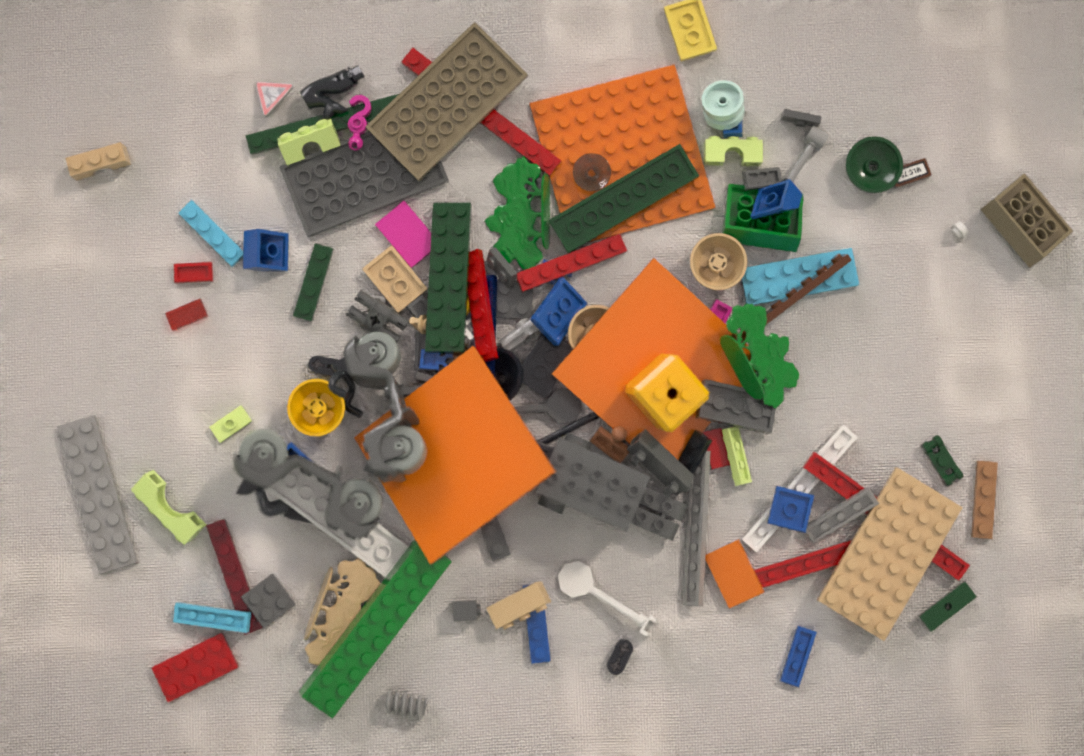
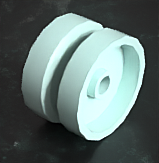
[702,80,745,130]

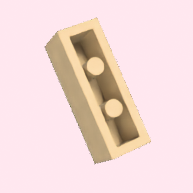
[486,581,551,630]

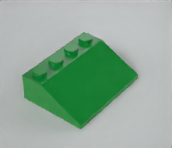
[722,183,803,252]

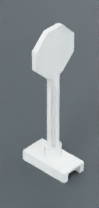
[558,561,659,637]

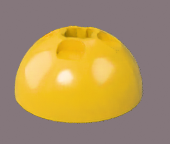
[287,379,345,436]

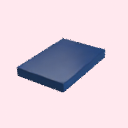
[530,277,588,346]

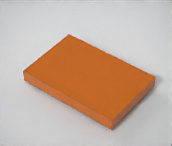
[705,539,765,609]

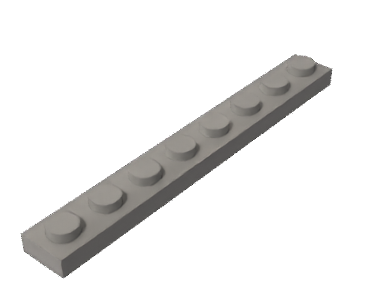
[683,451,711,606]

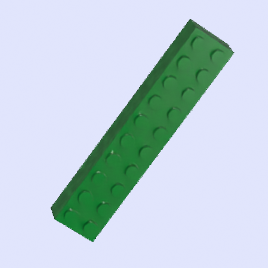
[299,539,452,719]

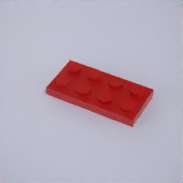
[151,632,239,702]

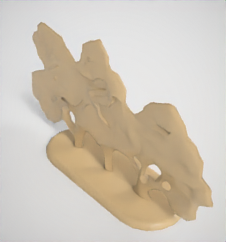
[304,558,380,665]

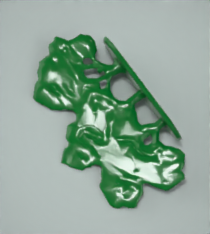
[484,157,550,270]
[720,303,799,409]

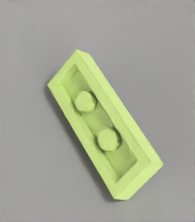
[722,427,752,486]

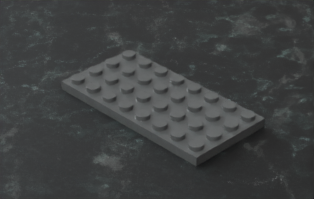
[280,131,449,238]

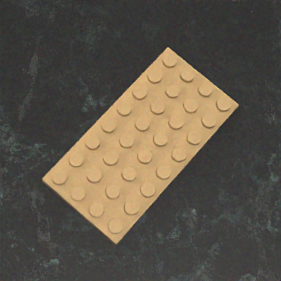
[817,467,963,641]

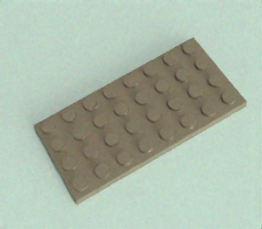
[365,22,528,181]

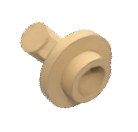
[409,315,427,334]

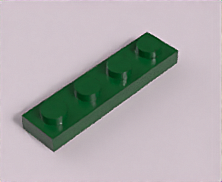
[293,243,334,322]

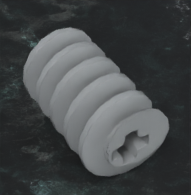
[386,689,428,721]

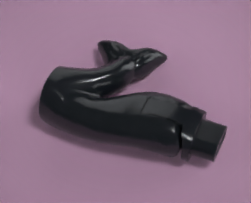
[300,65,365,120]

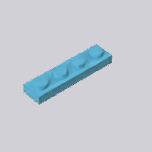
[178,200,243,267]
[173,602,251,633]

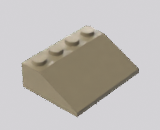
[980,173,1073,268]

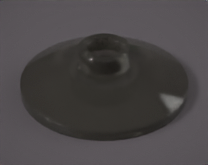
[573,153,611,191]

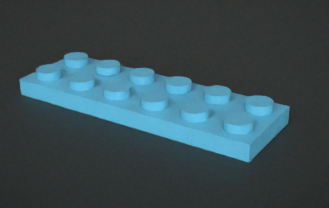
[741,248,859,305]

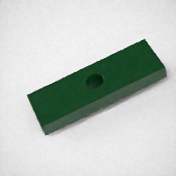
[918,581,977,632]

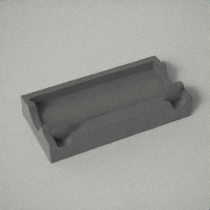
[695,379,776,434]

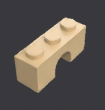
[65,142,131,181]

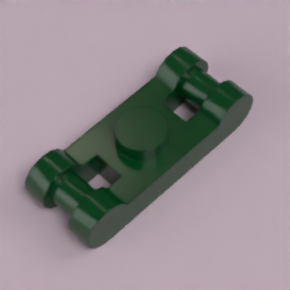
[921,435,964,487]

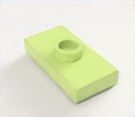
[209,405,252,443]

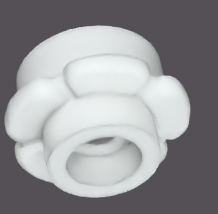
[951,221,969,239]

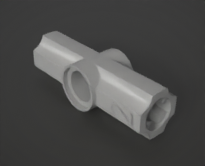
[499,318,541,352]

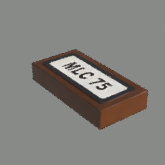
[894,158,932,188]

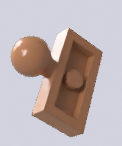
[590,426,629,463]

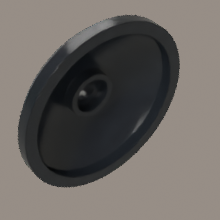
[485,348,523,400]

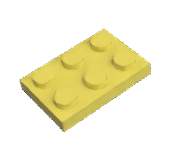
[664,0,717,62]

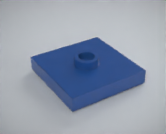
[767,486,815,533]

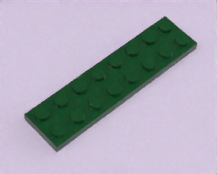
[549,144,699,253]
[425,203,472,353]

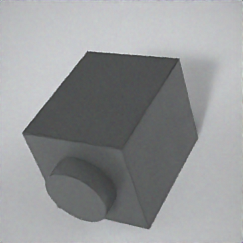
[453,599,481,621]

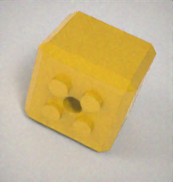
[625,353,709,432]

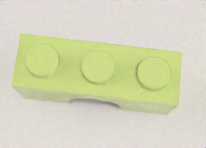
[278,119,341,165]
[704,136,763,166]

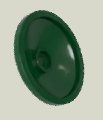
[845,136,903,193]

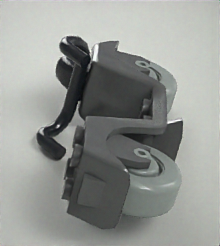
[328,332,427,483]
[233,428,382,540]

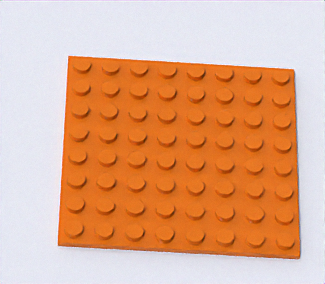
[529,64,716,243]
[552,258,756,460]
[354,346,556,564]

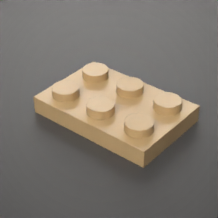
[362,245,428,314]

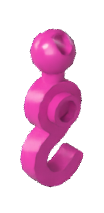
[348,95,372,151]

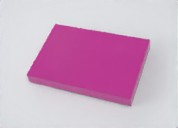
[375,201,431,269]

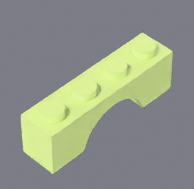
[131,470,207,545]

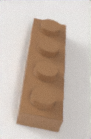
[971,461,998,539]

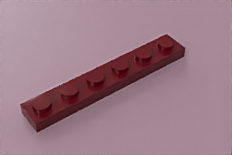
[206,519,263,635]

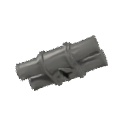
[346,290,409,343]

